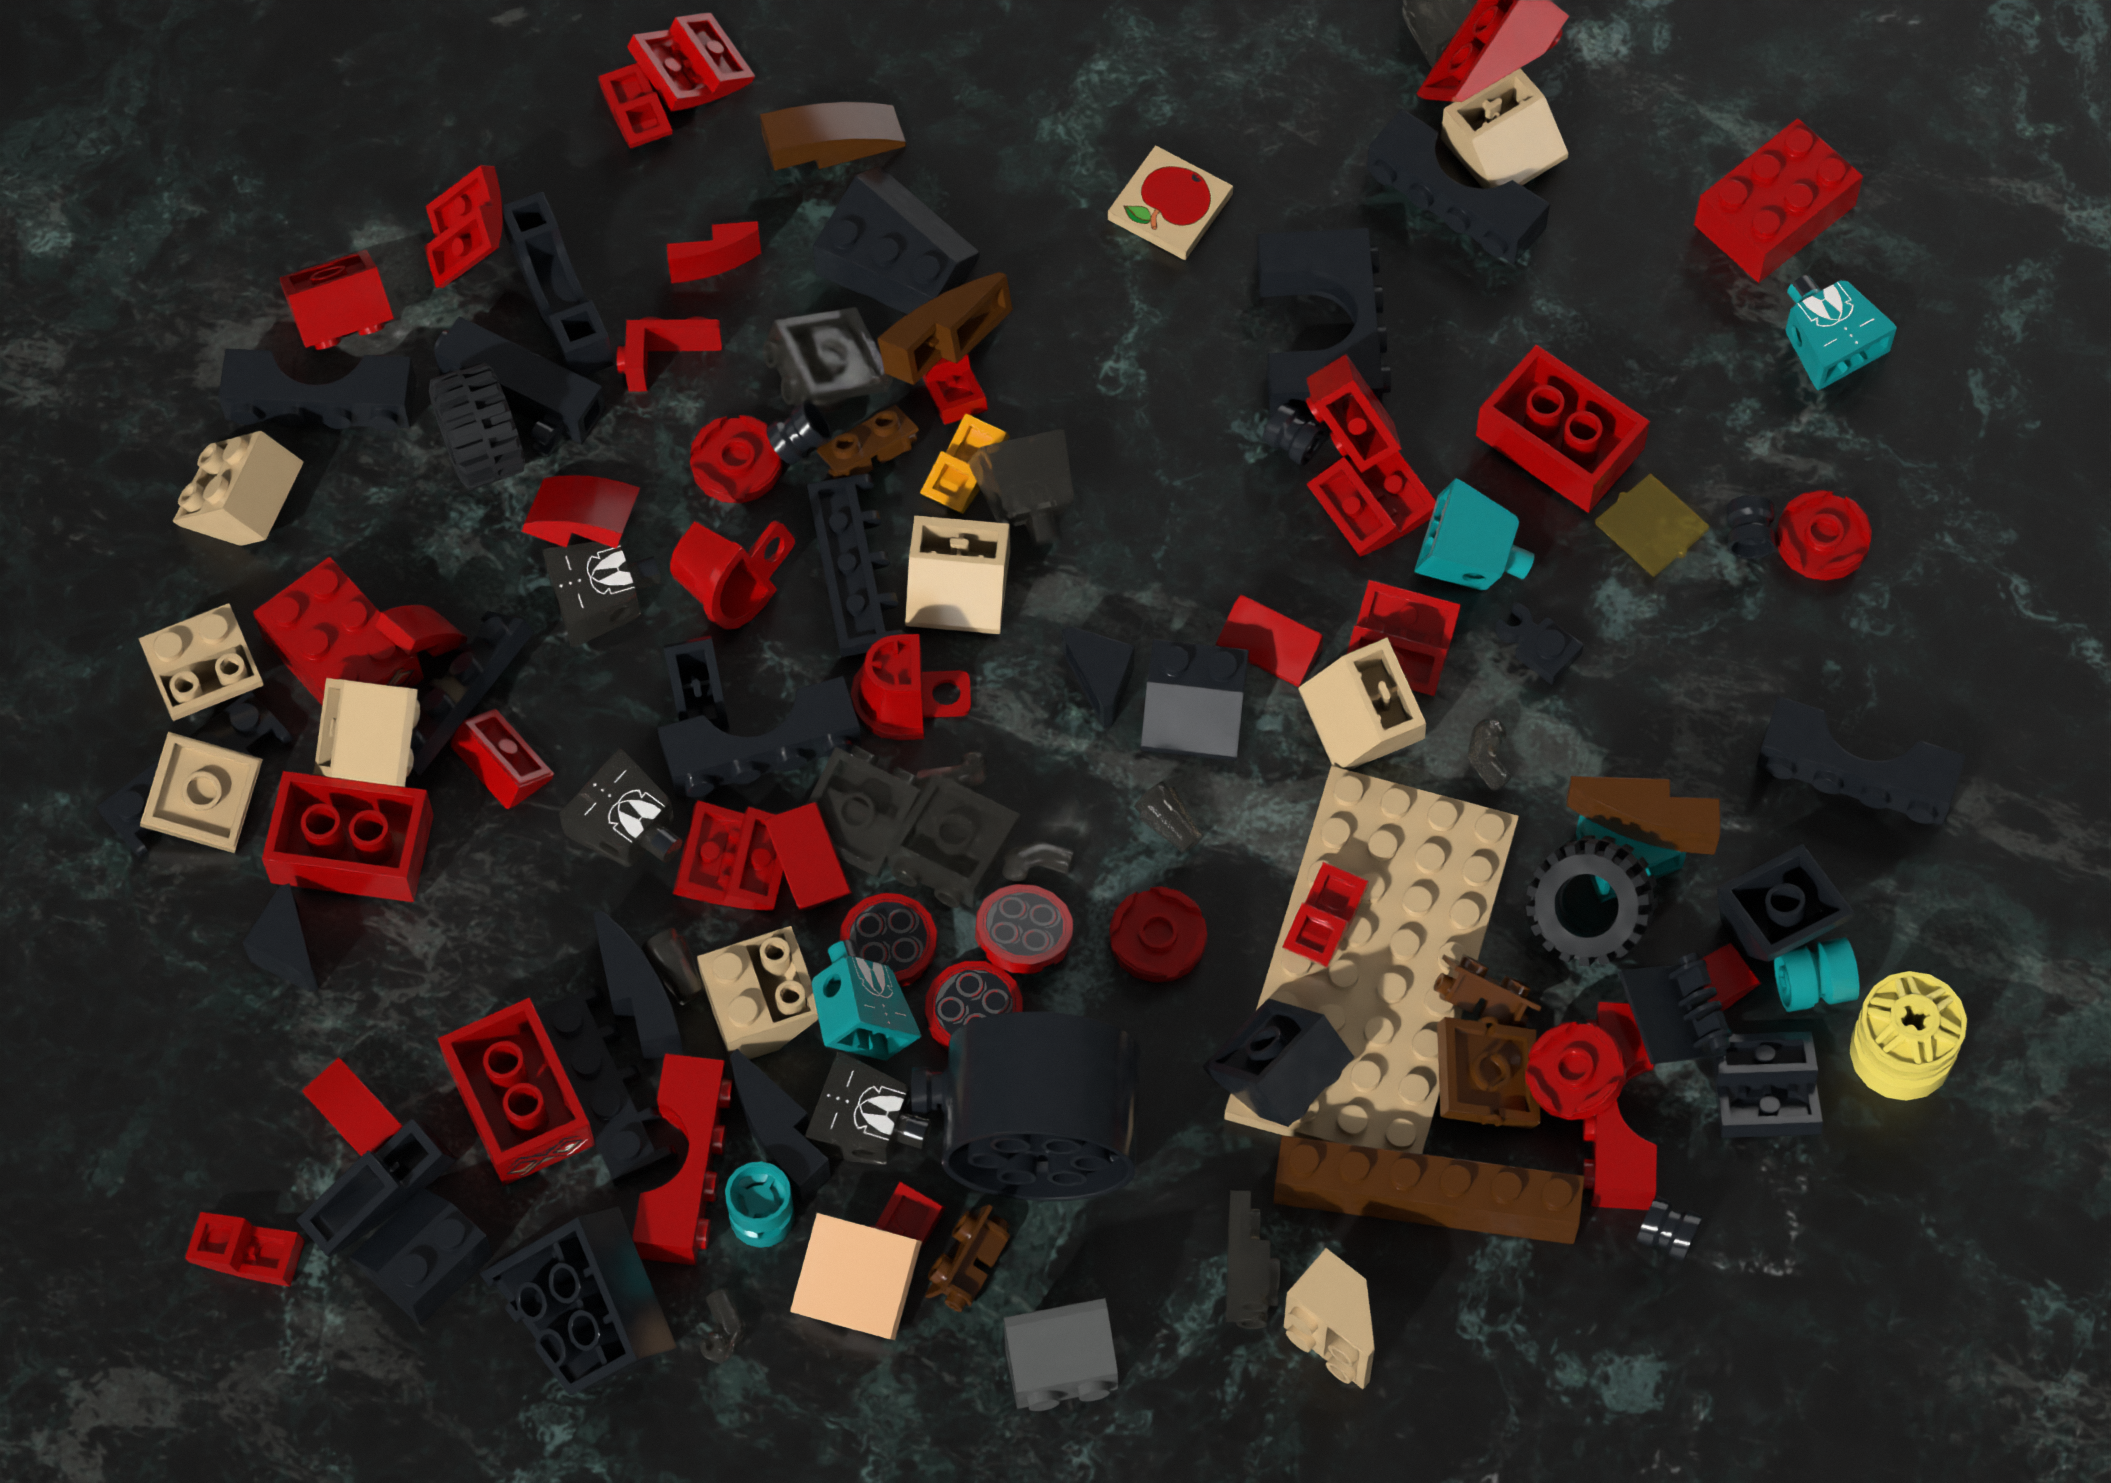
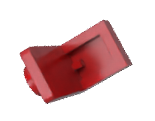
[617,316,722,392]

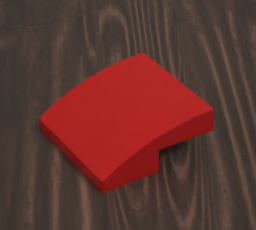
[627,13,755,111]
[424,165,503,288]
[1307,451,1436,557]
[521,475,640,549]
[1347,580,1462,696]
[673,800,783,911]

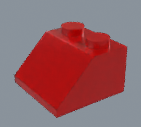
[279,250,394,350]

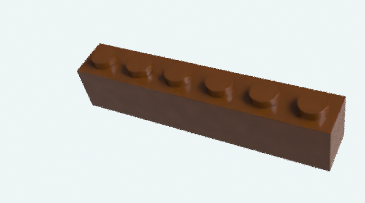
[1273,1135,1584,1244]

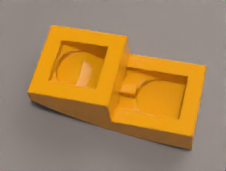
[920,413,1010,514]

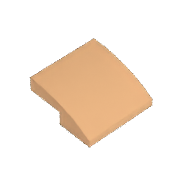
[790,1213,922,1340]

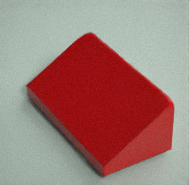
[1216,595,1323,687]
[451,709,554,809]
[764,802,852,911]

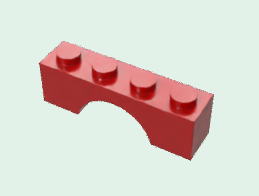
[1582,1002,1657,1210]
[632,1054,735,1265]

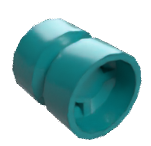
[1774,937,1860,1012]
[725,1161,795,1248]

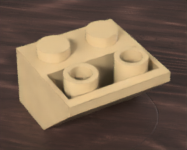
[1441,68,1568,189]
[173,431,304,546]
[905,516,1010,634]
[139,603,263,721]
[1298,638,1426,770]
[313,678,420,787]
[697,926,818,1066]
[1284,1248,1375,1389]

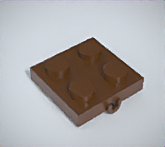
[1437,1017,1540,1130]

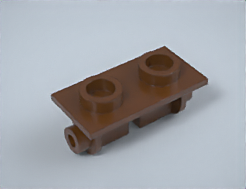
[816,404,919,480]
[1434,954,1541,1028]
[925,1204,1010,1312]

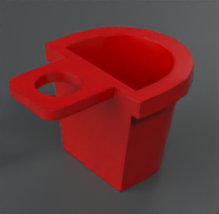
[670,520,795,629]
[851,634,971,740]

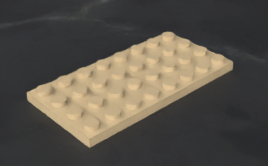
[1224,766,1519,1154]

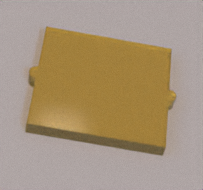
[1595,473,1710,577]

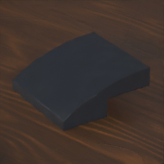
[1712,1032,1823,1138]

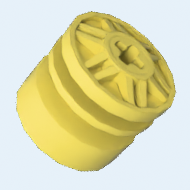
[1850,971,1967,1101]

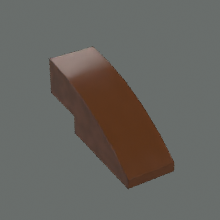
[760,102,906,171]
[878,272,1013,385]
[1566,776,1720,855]

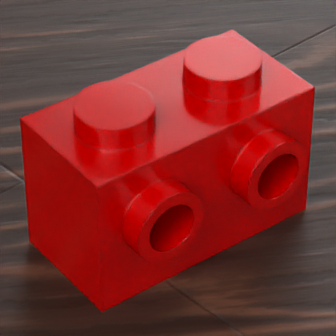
[1306,354,1402,473]

